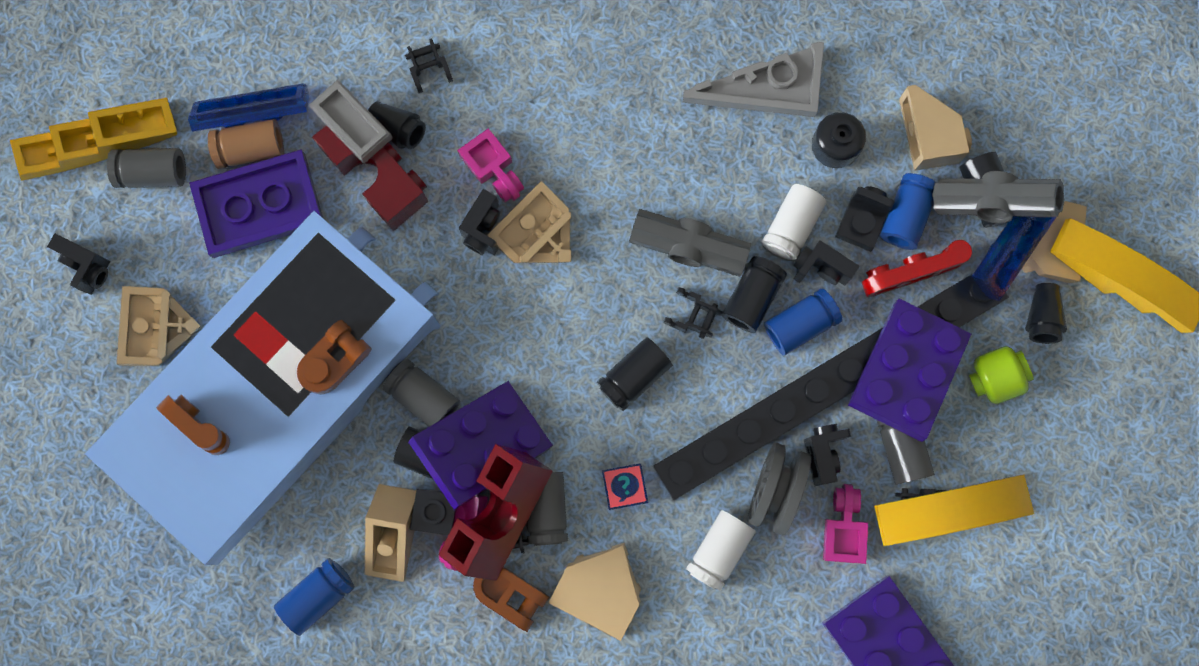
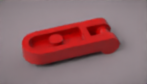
[861,240,972,297]

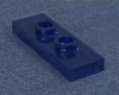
[188,83,309,132]
[972,216,1056,301]

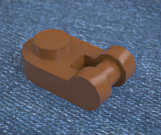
[297,320,372,395]
[156,395,230,455]
[473,567,549,632]

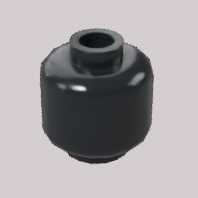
[812,112,866,168]

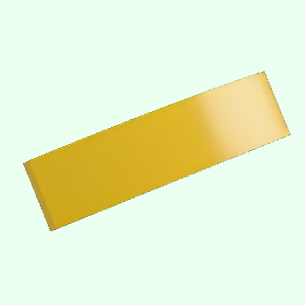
[874,474,1034,546]

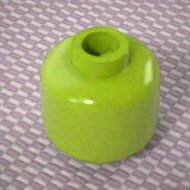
[969,346,1034,404]

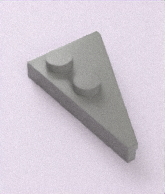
[683,42,824,117]

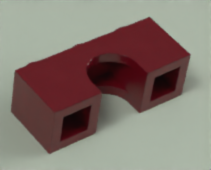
[312,125,428,231]
[438,444,553,581]

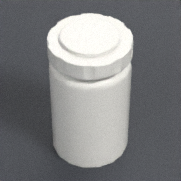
[762,184,827,261]
[686,510,756,591]

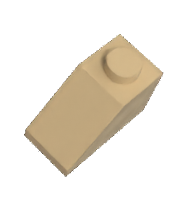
[899,85,972,171]
[365,484,416,582]

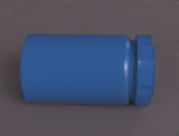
[880,173,936,250]
[764,288,842,356]
[274,558,355,636]

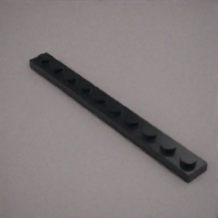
[653,265,1009,501]

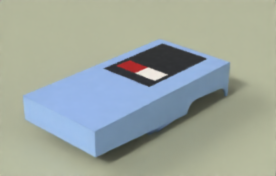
[85,211,440,565]

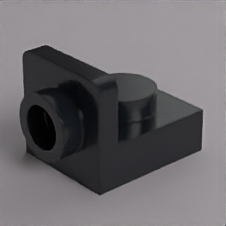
[835,186,895,252]
[459,189,501,256]
[47,233,111,295]
[793,240,860,286]
[804,424,851,487]
[410,489,456,535]

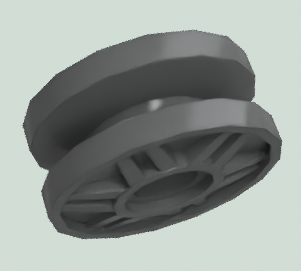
[747,442,811,536]

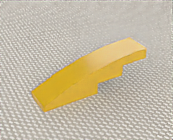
[10,97,177,181]
[1050,218,1199,333]

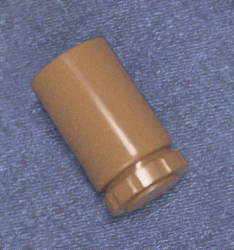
[208,119,284,169]

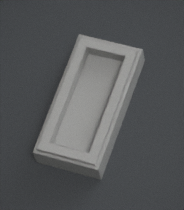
[309,79,392,164]

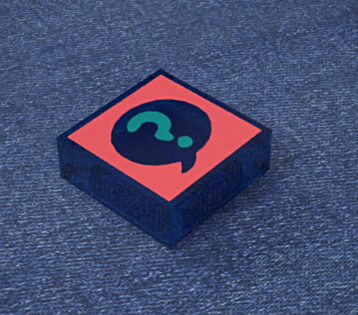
[602,463,648,510]

